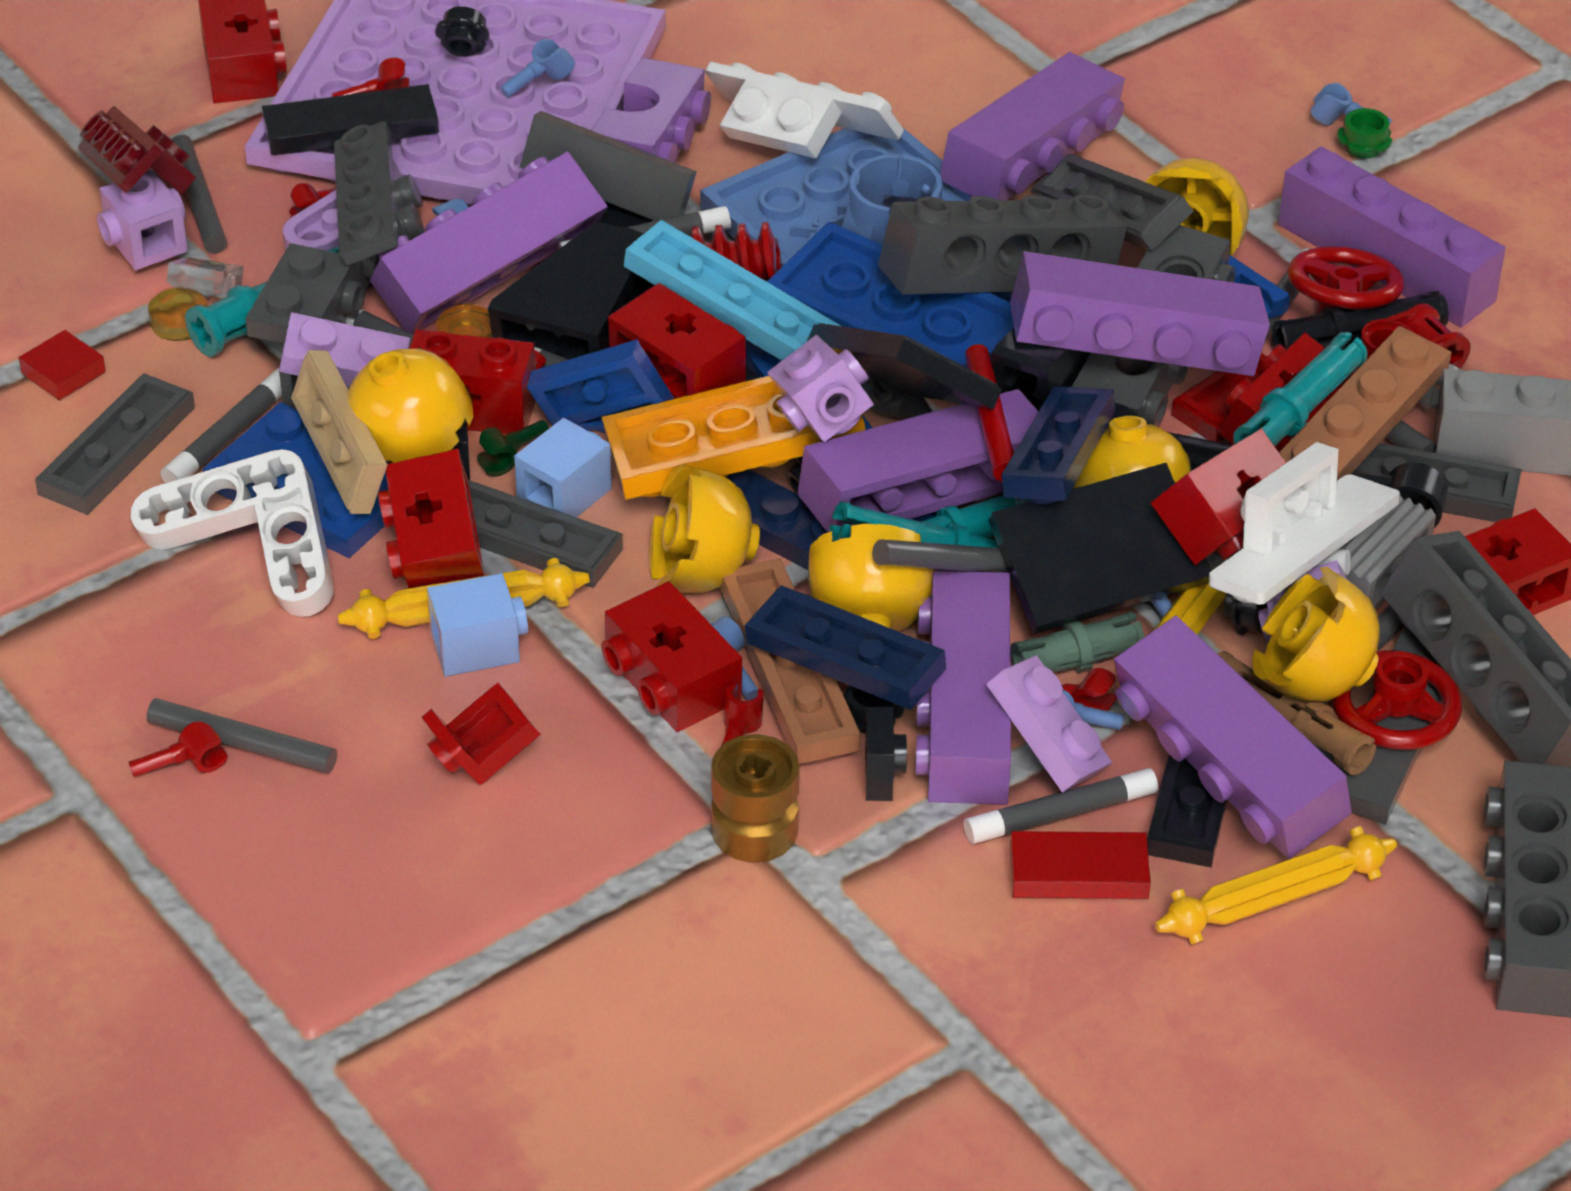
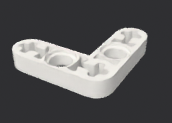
[130,449,334,617]

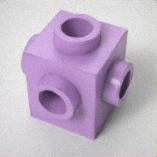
[97,170,188,271]
[767,335,874,443]

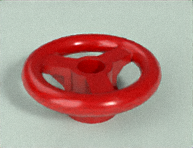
[1287,246,1404,313]
[1331,650,1462,750]

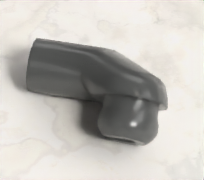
[861,376,933,421]

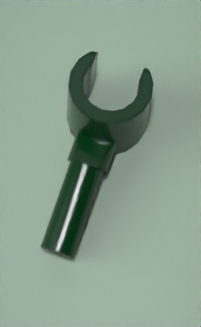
[477,420,549,476]

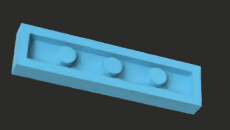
[623,220,841,361]

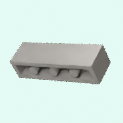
[1434,369,1571,476]

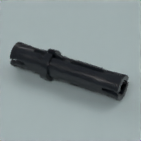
[1272,290,1449,350]

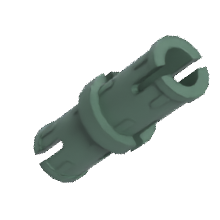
[1010,611,1144,673]

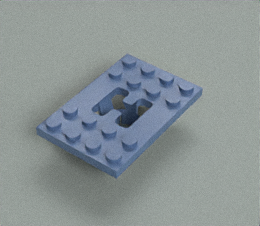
[700,128,1013,302]

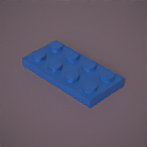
[767,221,1014,368]

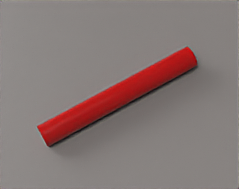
[965,344,1014,482]

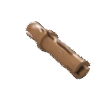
[1217,651,1376,776]

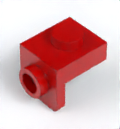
[421,682,541,786]

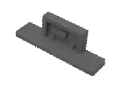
[334,121,425,265]
[245,243,379,409]

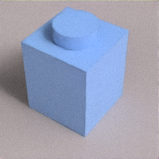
[514,418,612,517]
[427,573,528,677]

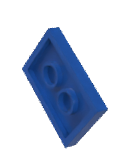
[202,402,392,558]

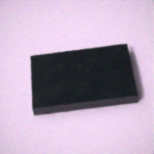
[806,323,1002,409]
[988,462,1212,635]

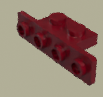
[78,106,197,195]

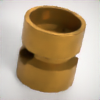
[711,734,800,863]

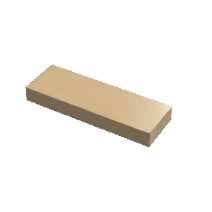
[291,350,387,514]

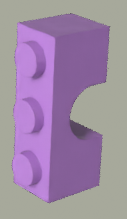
[591,57,711,163]

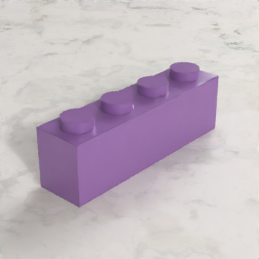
[940,52,1125,200]
[1278,146,1506,328]
[370,151,608,335]
[1010,251,1270,376]
[798,389,1038,532]
[915,570,1011,805]
[1114,615,1352,859]

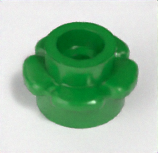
[1337,108,1392,159]

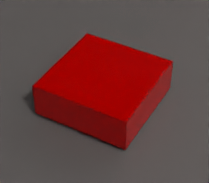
[18,330,106,400]

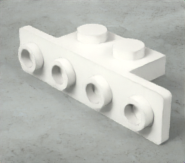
[705,62,904,158]
[1209,442,1400,605]

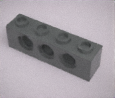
[878,194,1127,295]
[1072,225,1236,427]
[1380,531,1571,767]
[1484,760,1571,1017]

